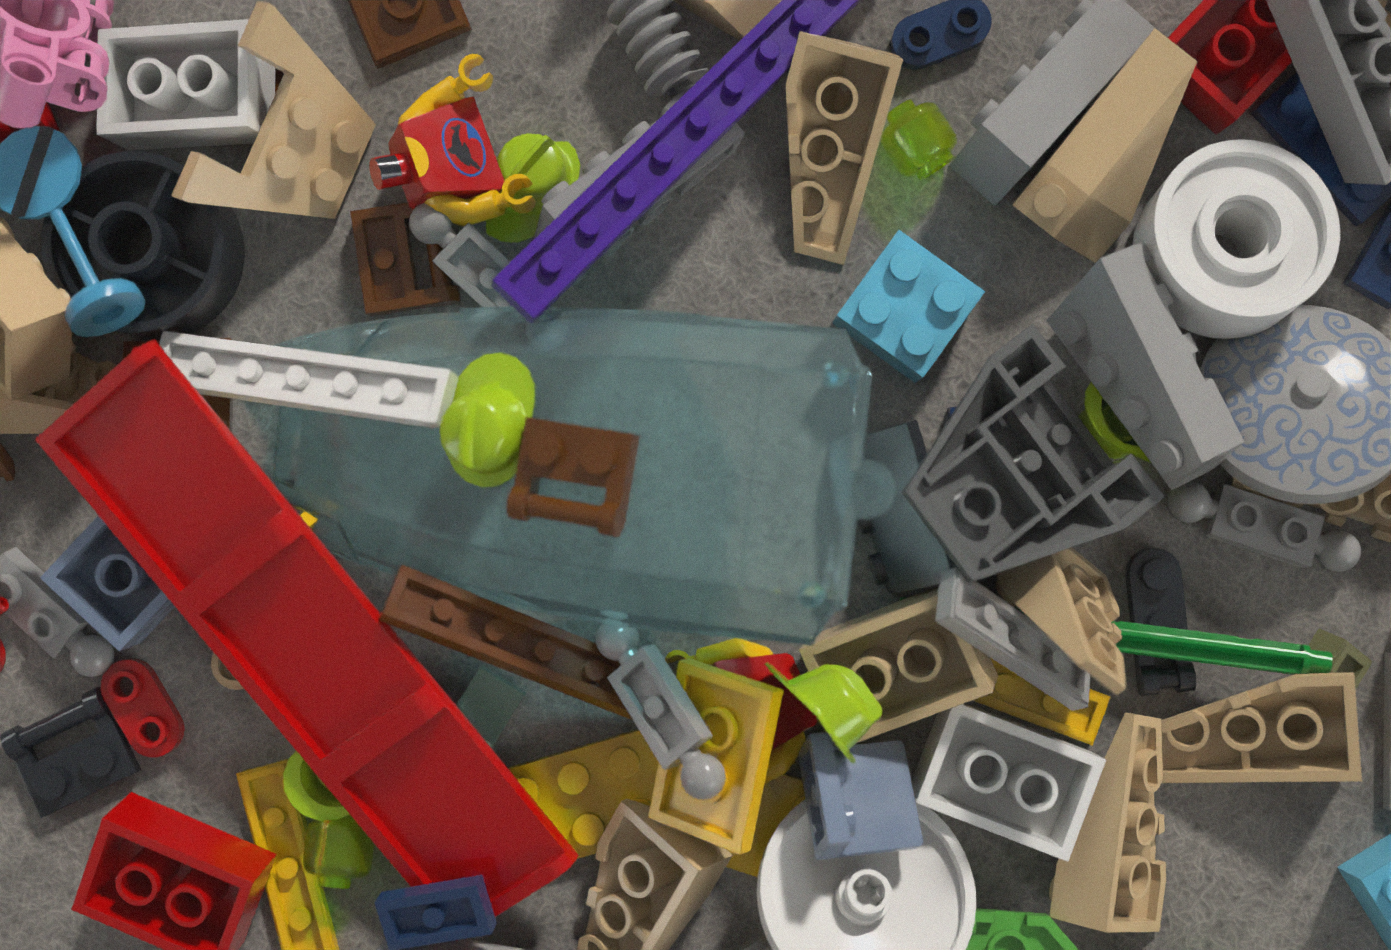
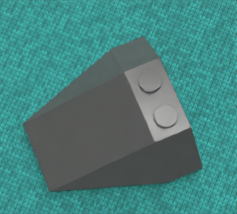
[902,324,1164,583]

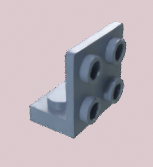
[798,732,923,860]

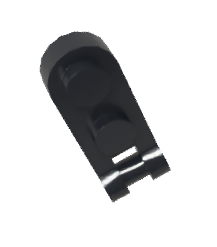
[1125,548,1197,696]

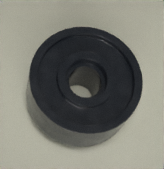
[41,151,245,341]

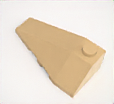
[785,31,903,265]
[1161,672,1362,783]
[1049,713,1166,933]
[577,799,733,950]

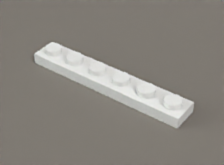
[159,331,459,429]

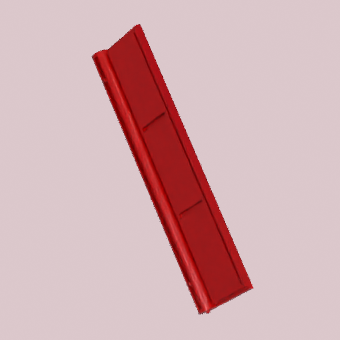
[35,339,579,941]

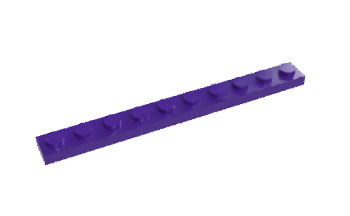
[491,0,861,324]

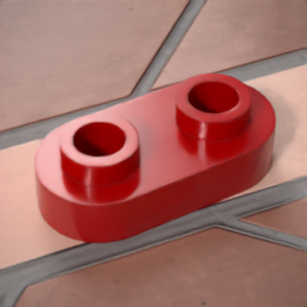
[100,659,185,758]

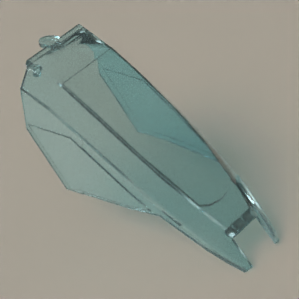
[271,306,895,646]

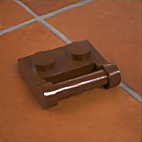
[350,202,461,317]
[506,417,640,538]

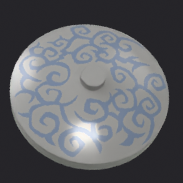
[1200,305,1391,504]

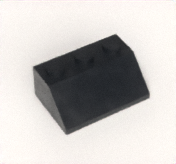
[839,419,958,594]

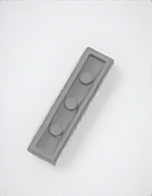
[935,568,1090,711]

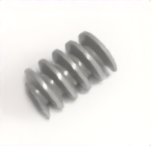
[607,0,708,98]

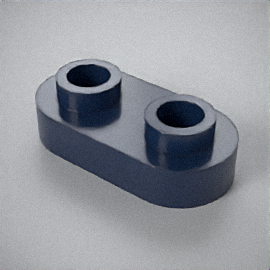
[890,0,992,70]

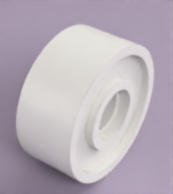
[1133,140,1340,339]

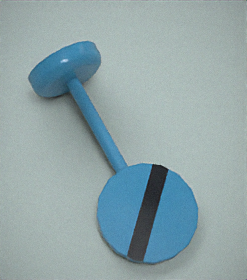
[0,126,145,337]

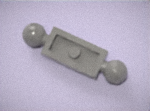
[409,203,568,352]
[1168,481,1361,572]
[0,547,114,677]
[596,617,726,800]

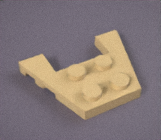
[172,1,376,219]

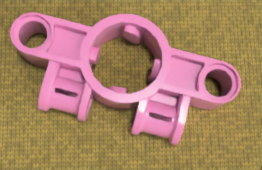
[0,0,114,128]

